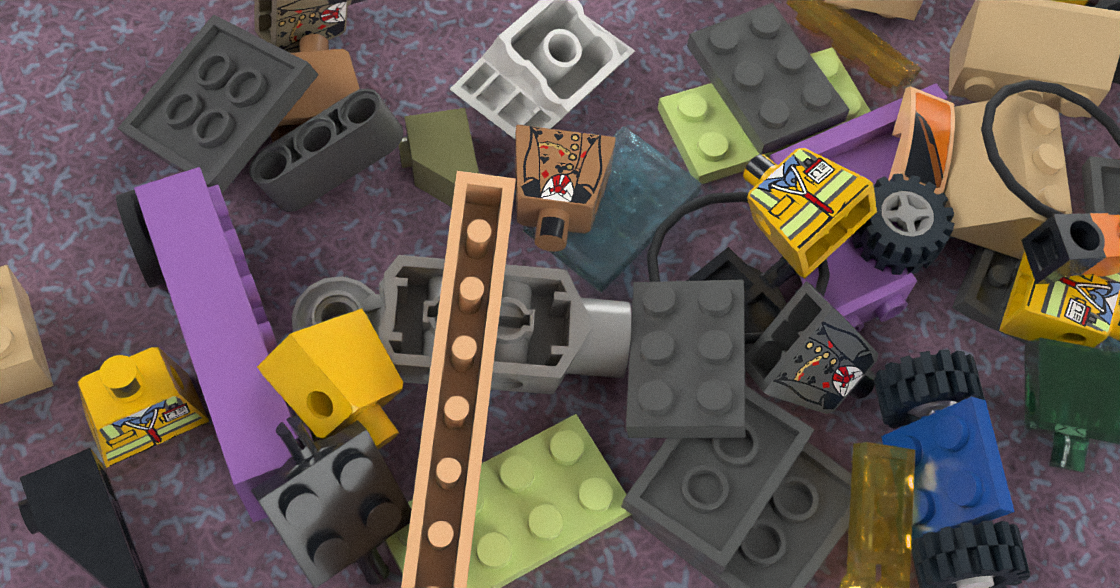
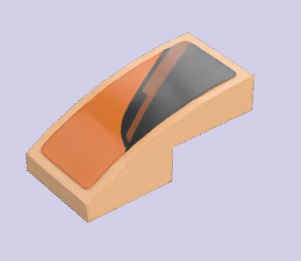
[888,86,955,195]

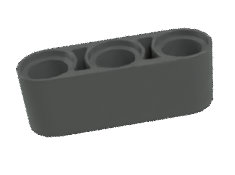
[249,88,404,212]

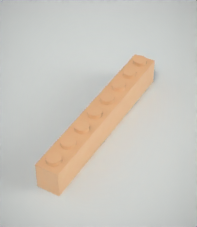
[401,171,516,588]

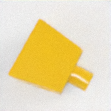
[257,308,403,449]

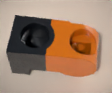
[1021,213,1120,284]

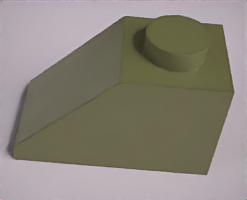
[398,108,479,208]

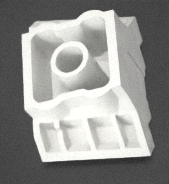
[450,0,635,139]

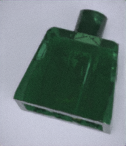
[1024,337,1120,473]

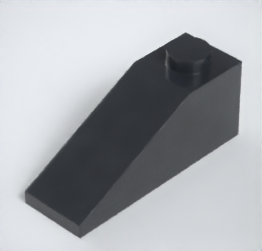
[18,448,151,588]

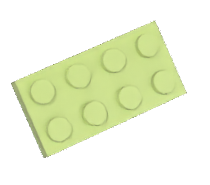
[657,47,871,186]
[385,414,632,588]

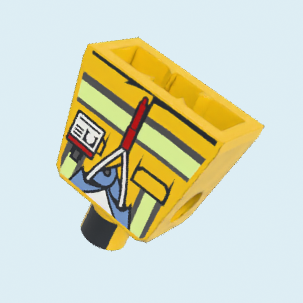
[743,148,877,279]
[999,250,1120,355]
[77,347,210,468]

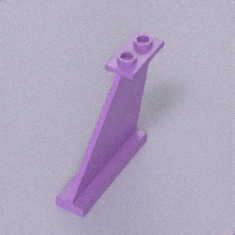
[769,83,948,332]

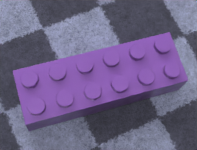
[134,167,313,523]

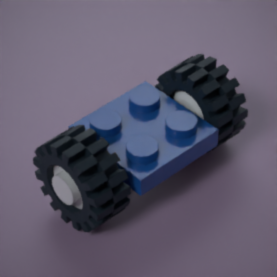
[874,350,1031,588]

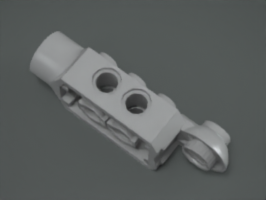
[292,255,631,395]

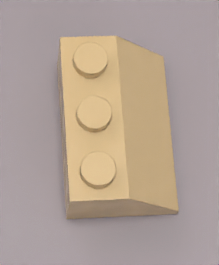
[949,0,1120,118]
[943,95,1072,260]

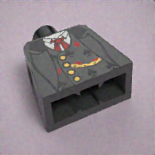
[745,281,878,414]

